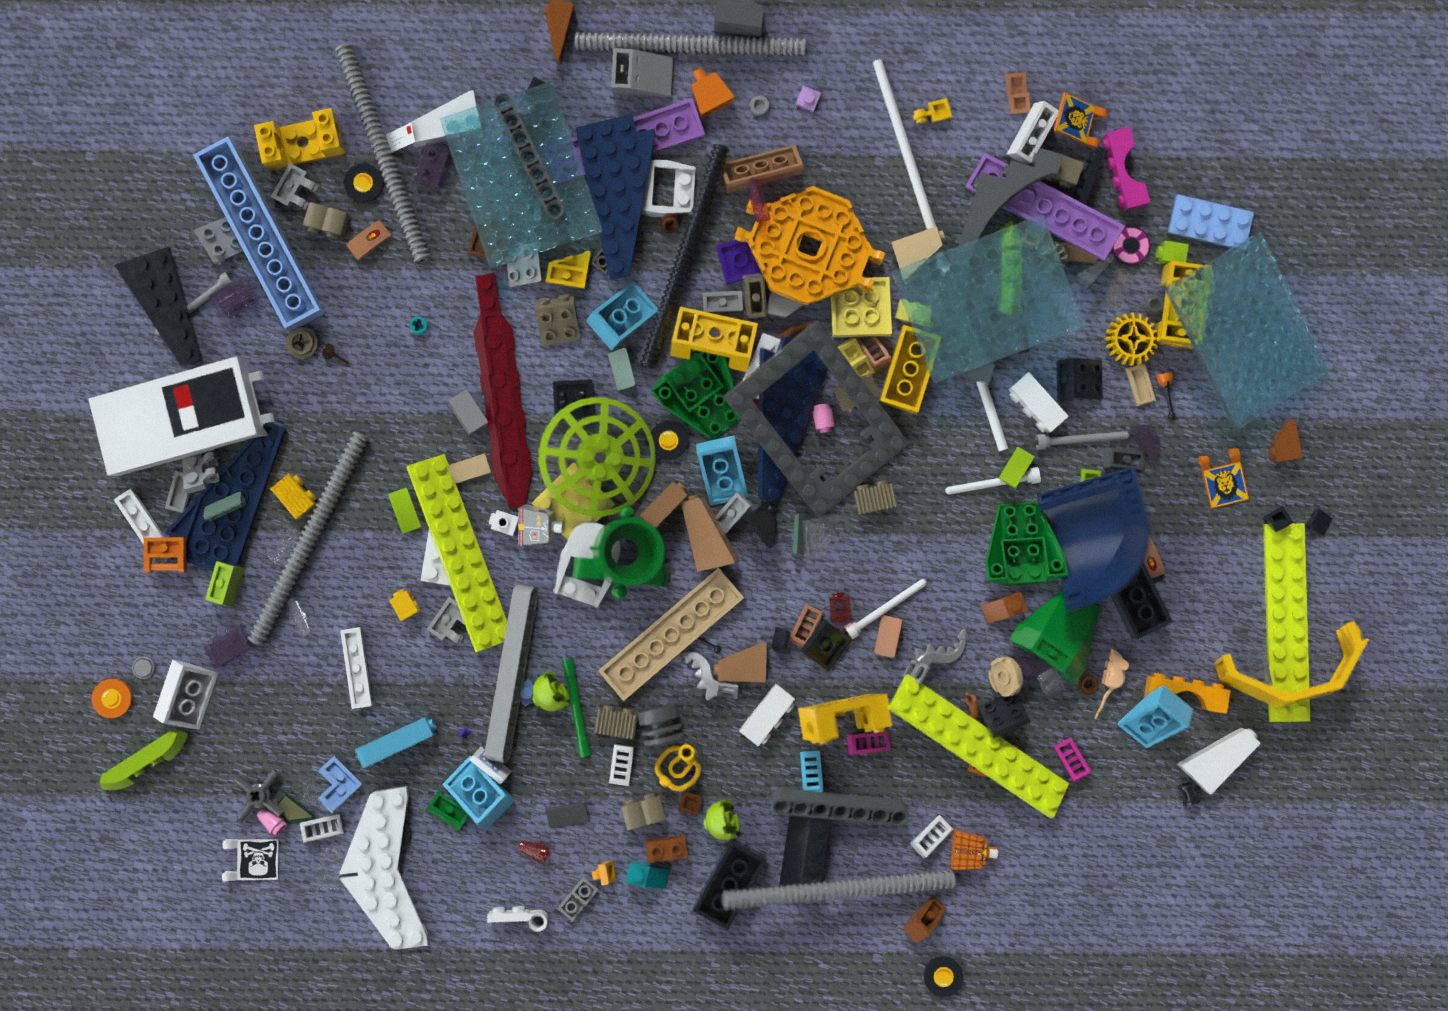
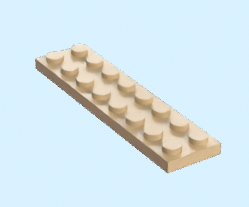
[598,568,744,701]

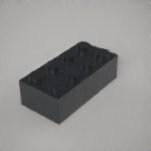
[1111,562,1173,639]
[693,839,767,931]

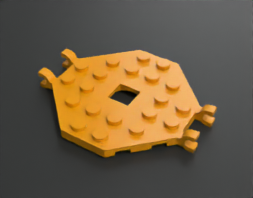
[734,186,885,306]

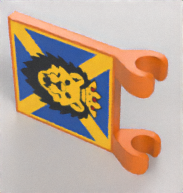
[1054,92,1108,148]
[1198,448,1249,509]

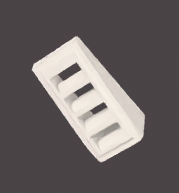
[609,744,635,786]
[300,814,344,843]
[910,815,953,858]

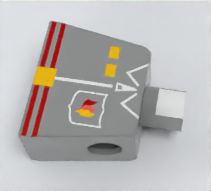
[518,504,565,545]

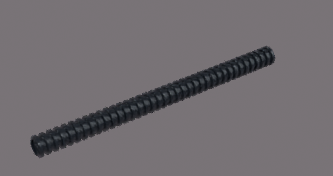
[640,144,730,369]

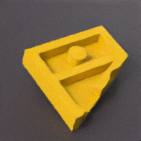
[546,251,591,289]

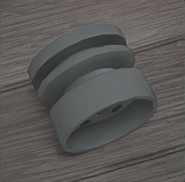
[637,703,685,746]

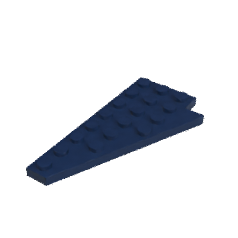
[575,114,656,281]

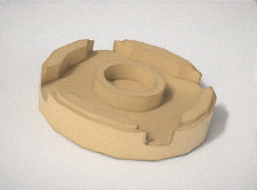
[988,656,1023,697]

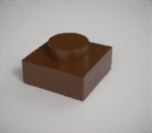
[678,790,703,816]

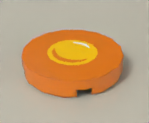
[92,679,133,718]

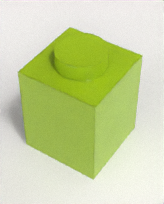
[1156,241,1189,264]

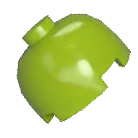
[532,671,570,712]
[704,799,740,841]

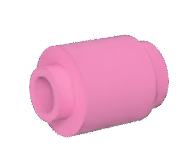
[812,404,835,433]

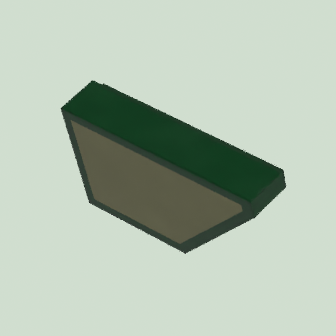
[277,793,315,822]

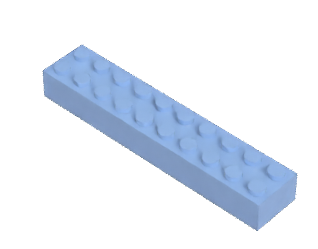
[193,137,326,332]

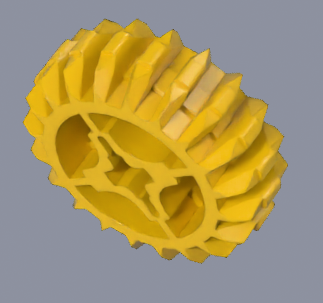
[1105,312,1158,366]

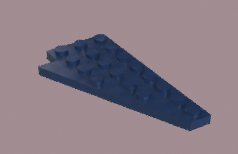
[758,336,828,505]
[165,423,286,571]

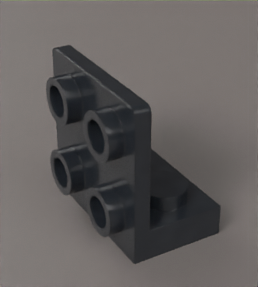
[1056,358,1103,400]

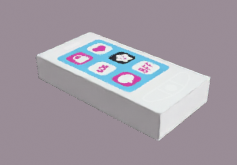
[470,747,512,785]

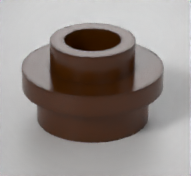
[660,213,680,233]
[1078,675,1098,695]

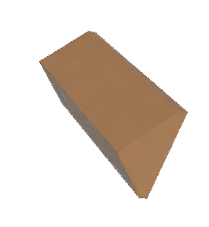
[721,145,804,193]

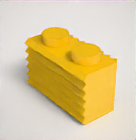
[271,474,317,520]

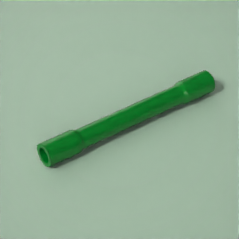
[562,658,591,758]

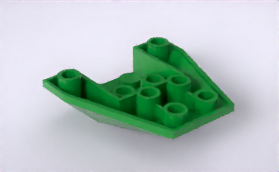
[651,351,740,440]
[985,502,1068,586]
[1008,589,1100,685]

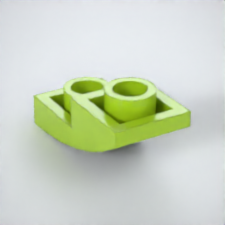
[998,447,1035,489]
[388,487,421,534]

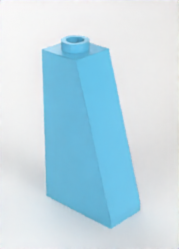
[355,716,437,768]

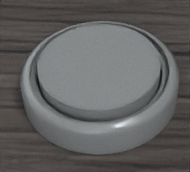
[132,656,155,679]

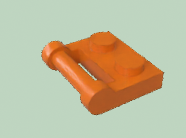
[144,537,187,574]

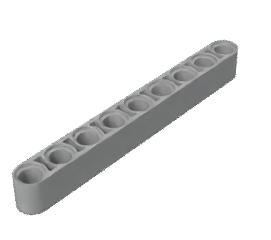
[485,585,538,763]

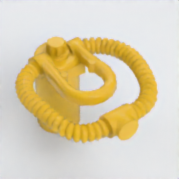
[654,744,701,792]

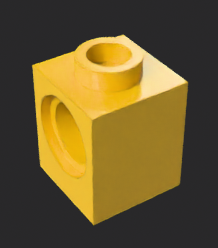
[389,589,421,621]

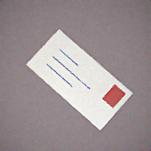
[386,123,415,152]

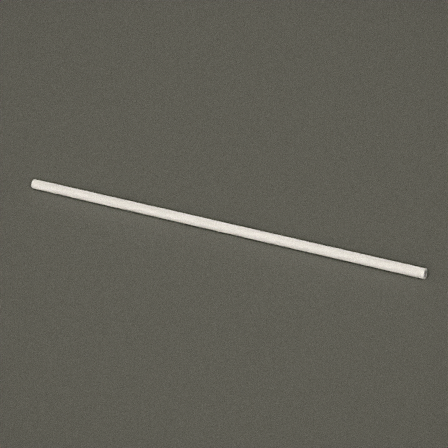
[873,59,1008,451]

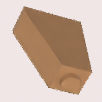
[640,482,688,530]
[714,642,767,682]

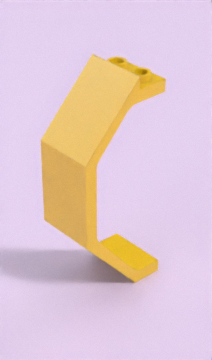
[1214,621,1369,708]

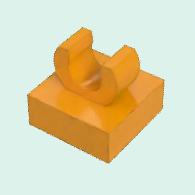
[592,860,617,885]

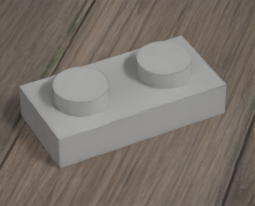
[703,291,743,313]
[715,492,753,534]

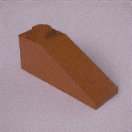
[544,0,575,65]

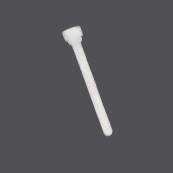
[945,467,1041,494]
[844,579,927,640]

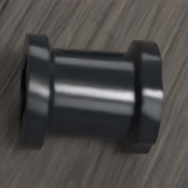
[1178,781,1201,806]

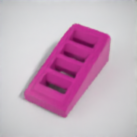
[847,730,890,755]
[1054,737,1092,782]

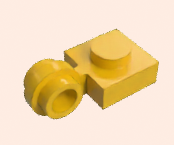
[913,98,952,124]

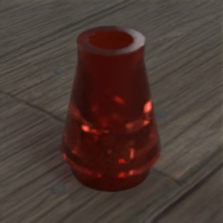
[518,840,549,863]

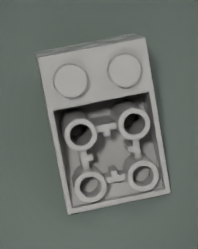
[611,48,673,97]

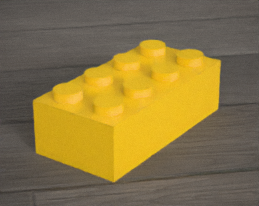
[878,325,941,414]

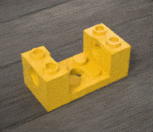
[254,108,346,171]
[1153,261,1211,349]
[670,307,758,372]
[798,694,892,744]

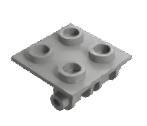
[194,217,244,265]
[506,242,543,287]

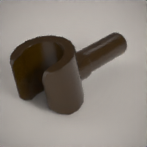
[322,343,348,366]

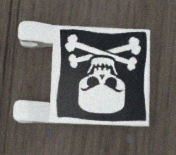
[222,839,279,881]

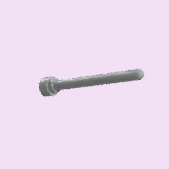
[155,272,236,336]
[1035,431,1130,450]

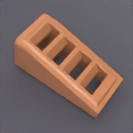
[854,336,891,372]
[788,604,824,648]

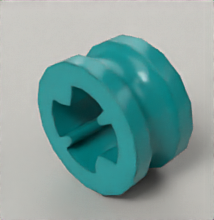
[409,316,428,335]

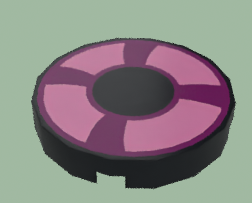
[1111,226,1150,266]

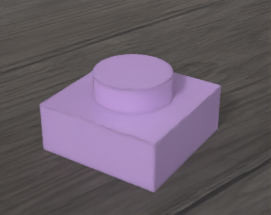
[796,86,821,112]

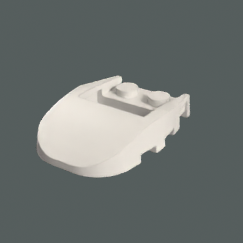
[641,160,696,217]
[553,521,621,608]

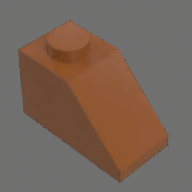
[1268,419,1303,463]
[980,592,1028,624]
[902,895,946,943]

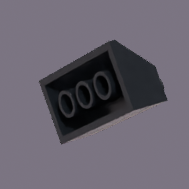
[779,815,831,888]

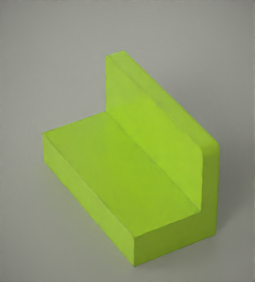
[205,561,245,606]

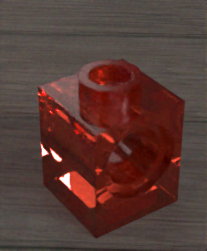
[828,592,851,622]

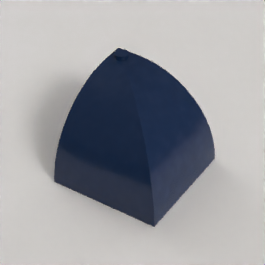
[1037,466,1150,611]

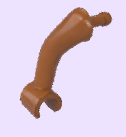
[776,322,812,340]
[965,692,979,721]

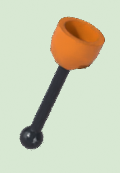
[1156,372,1176,420]

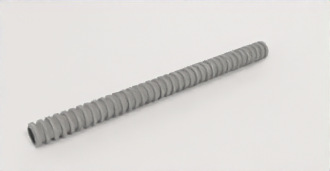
[575,32,806,56]
[335,43,431,263]
[248,432,369,646]
[722,870,956,910]

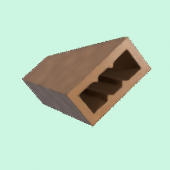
[681,495,739,572]

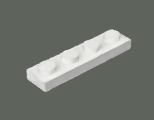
[114,489,171,564]
[340,627,373,709]

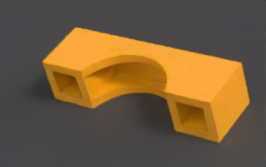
[1144,673,1231,714]

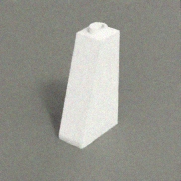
[408,90,484,147]
[1177,728,1261,795]

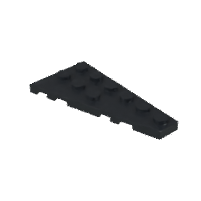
[114,247,202,367]

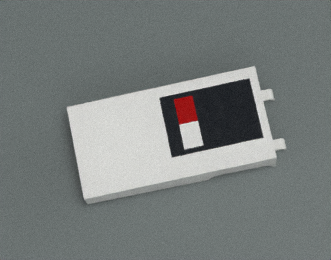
[89,356,275,476]

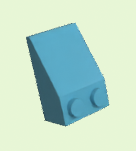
[586,280,658,351]
[696,435,748,506]
[1117,685,1193,748]
[442,756,515,830]

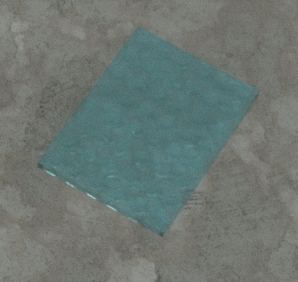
[440,81,603,269]
[891,214,1085,384]
[1164,232,1329,429]

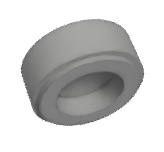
[750,95,769,116]

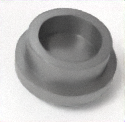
[1145,295,1164,315]

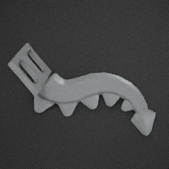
[902,628,969,684]
[671,651,738,701]

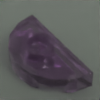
[1127,426,1160,461]

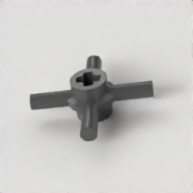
[233,769,284,822]

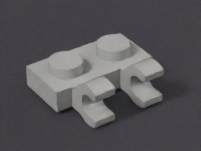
[271,163,319,210]
[182,452,220,494]
[427,597,465,643]

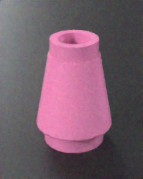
[257,807,287,836]

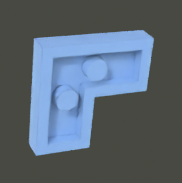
[318,756,362,813]

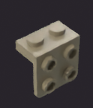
[534,294,580,346]

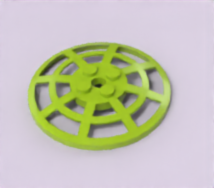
[538,398,655,516]

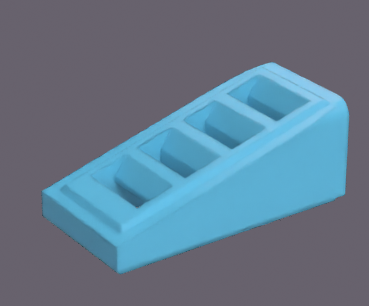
[800,750,823,792]

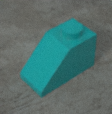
[625,859,670,889]

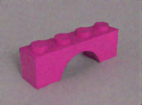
[1102,127,1150,212]

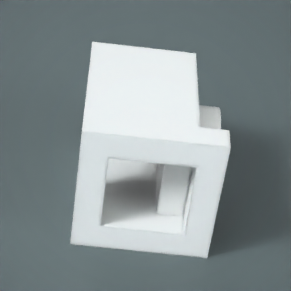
[489,510,518,536]

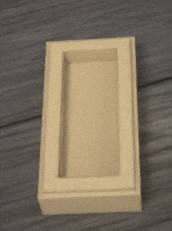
[1125,363,1156,407]
[448,454,491,484]

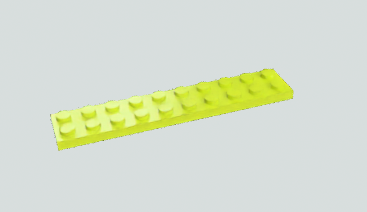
[406,454,507,653]
[1263,523,1310,722]
[888,674,1069,818]

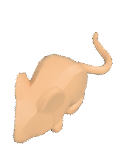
[1095,648,1129,719]

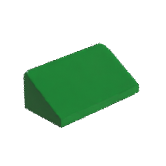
[426,791,470,832]

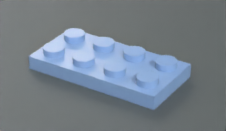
[1168,195,1254,251]

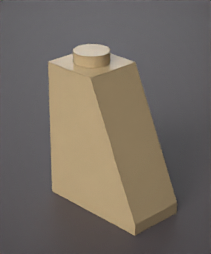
[891,226,946,281]

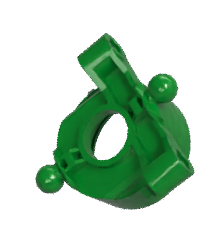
[573,505,669,600]

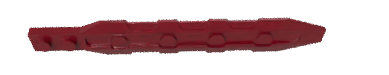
[473,273,532,508]

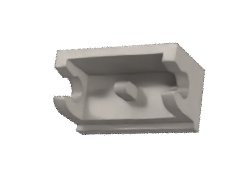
[448,389,488,437]

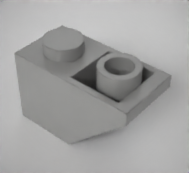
[767,292,806,320]

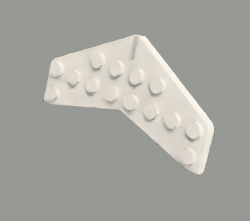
[339,786,429,949]

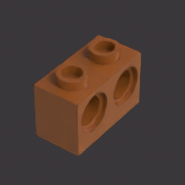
[646,834,688,863]

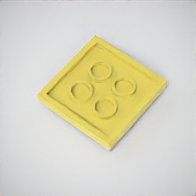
[831,277,892,338]
[532,462,615,540]

